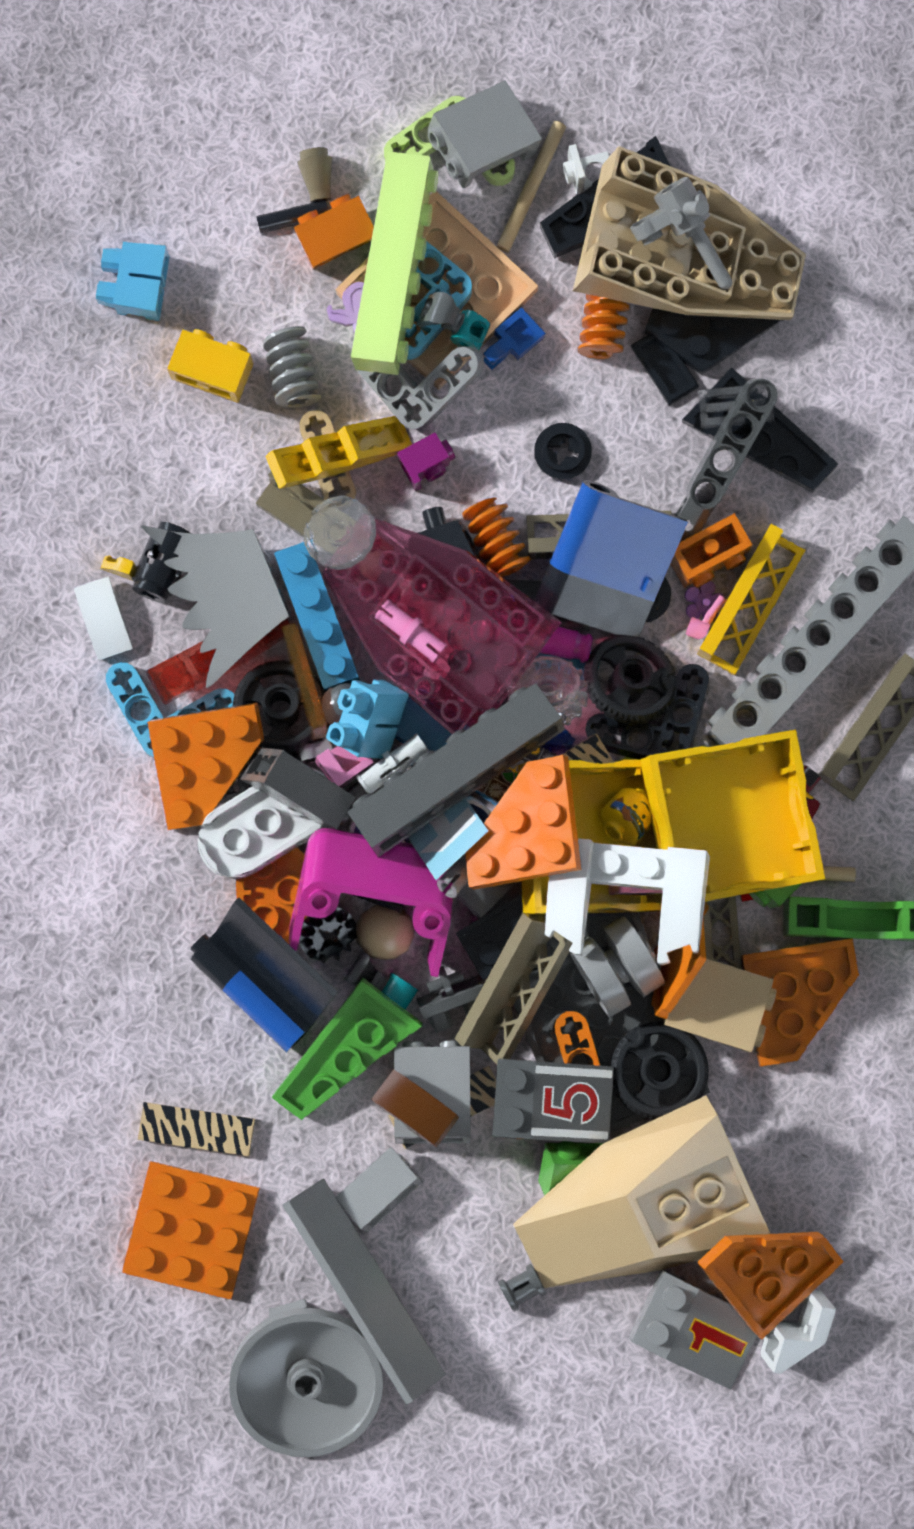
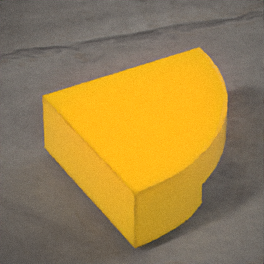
[100,555,137,581]

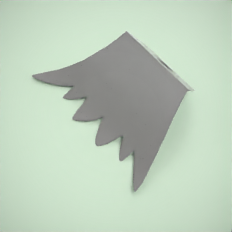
[141,525,290,688]

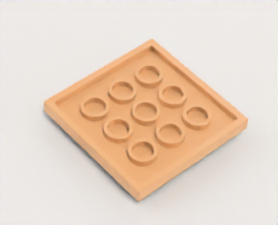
[335,191,538,390]

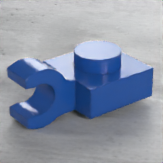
[483,307,546,371]

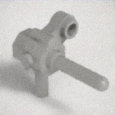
[630,177,732,290]

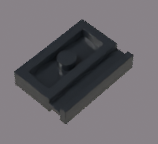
[455,895,523,980]

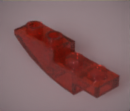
[146,619,294,705]

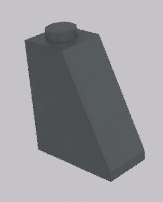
[240,748,355,829]

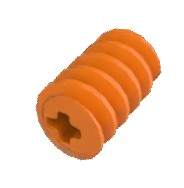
[578,294,630,359]
[462,497,531,580]

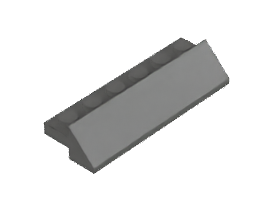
[282,1178,446,1405]

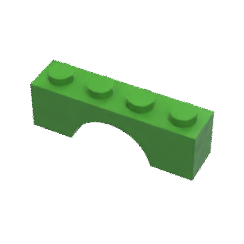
[783,896,914,941]

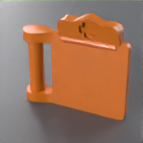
[652,902,709,1019]

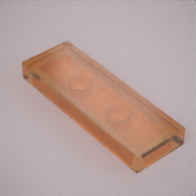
[282,624,327,740]

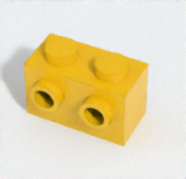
[167,329,254,403]

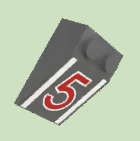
[492,1058,614,1143]

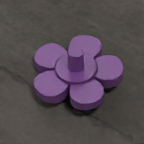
[684,581,726,622]

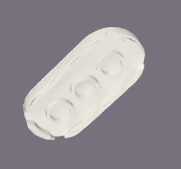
[198,768,327,879]

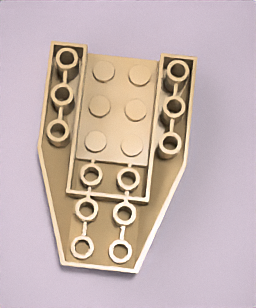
[573,146,806,320]
[513,1096,771,1288]

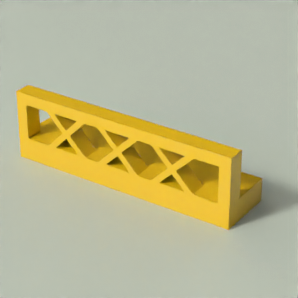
[697,523,806,676]

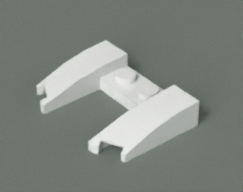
[545,838,710,965]

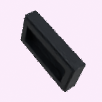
[631,334,699,406]

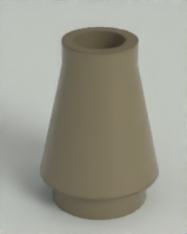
[297,147,332,203]

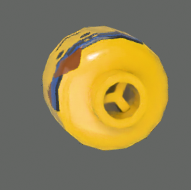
[601,788,653,843]

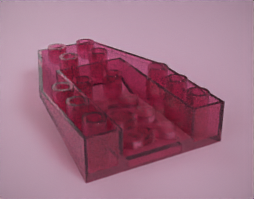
[322,514,562,734]

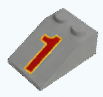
[629,1269,757,1389]

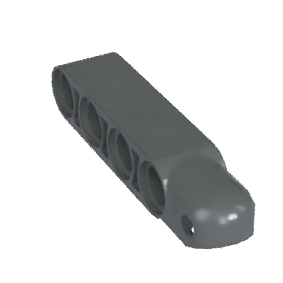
[675,378,778,542]

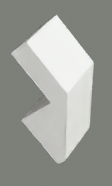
[761,1290,836,1374]

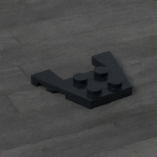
[644,308,784,375]

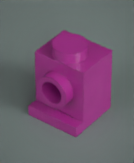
[397,432,456,492]

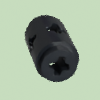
[132,521,190,603]

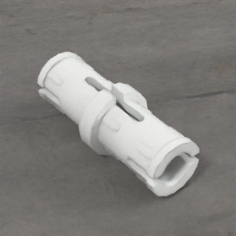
[356,733,429,794]

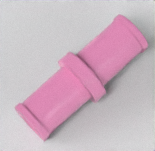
[374,599,448,663]

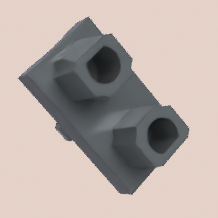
[417,966,483,1033]

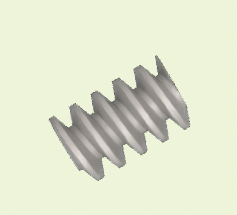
[263,326,321,408]

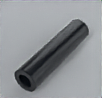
[256,200,328,234]

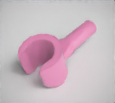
[686,595,727,640]

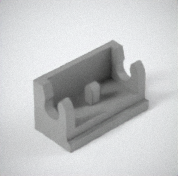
[336,1147,423,1232]

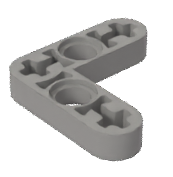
[357,346,484,429]

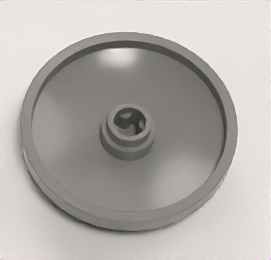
[229,1308,383,1457]

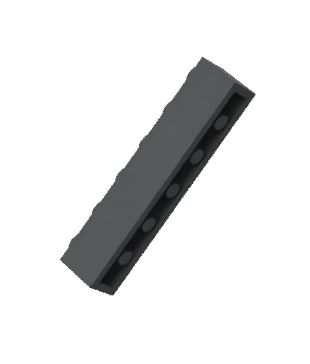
[347,683,565,858]

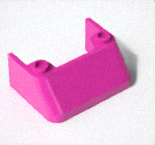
[289,828,453,977]

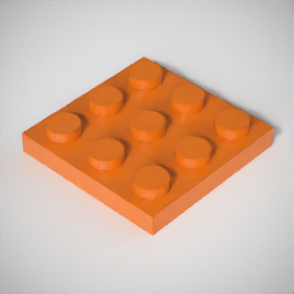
[122,1161,260,1300]

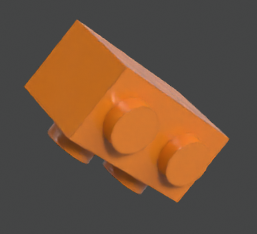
[294,194,374,269]
[670,513,753,588]

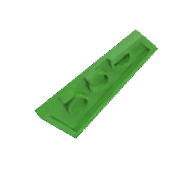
[272,978,423,1120]

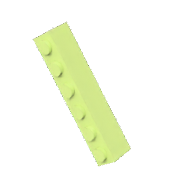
[351,151,438,375]

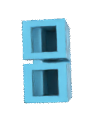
[96,242,170,321]
[326,680,409,759]

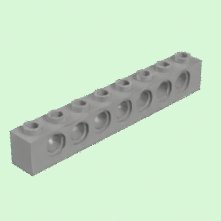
[706,515,914,745]

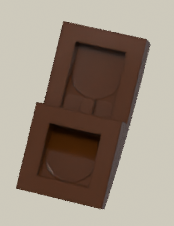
[371,1069,459,1148]

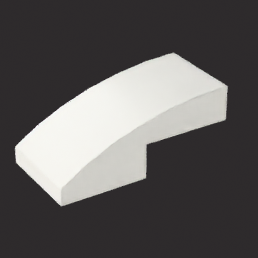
[74,576,133,661]

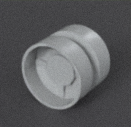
[569,916,665,1018]

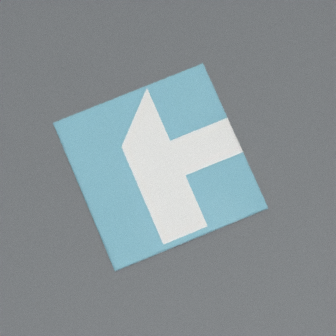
[409,798,488,880]

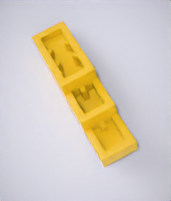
[265,416,412,489]

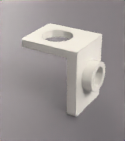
[563,144,609,195]

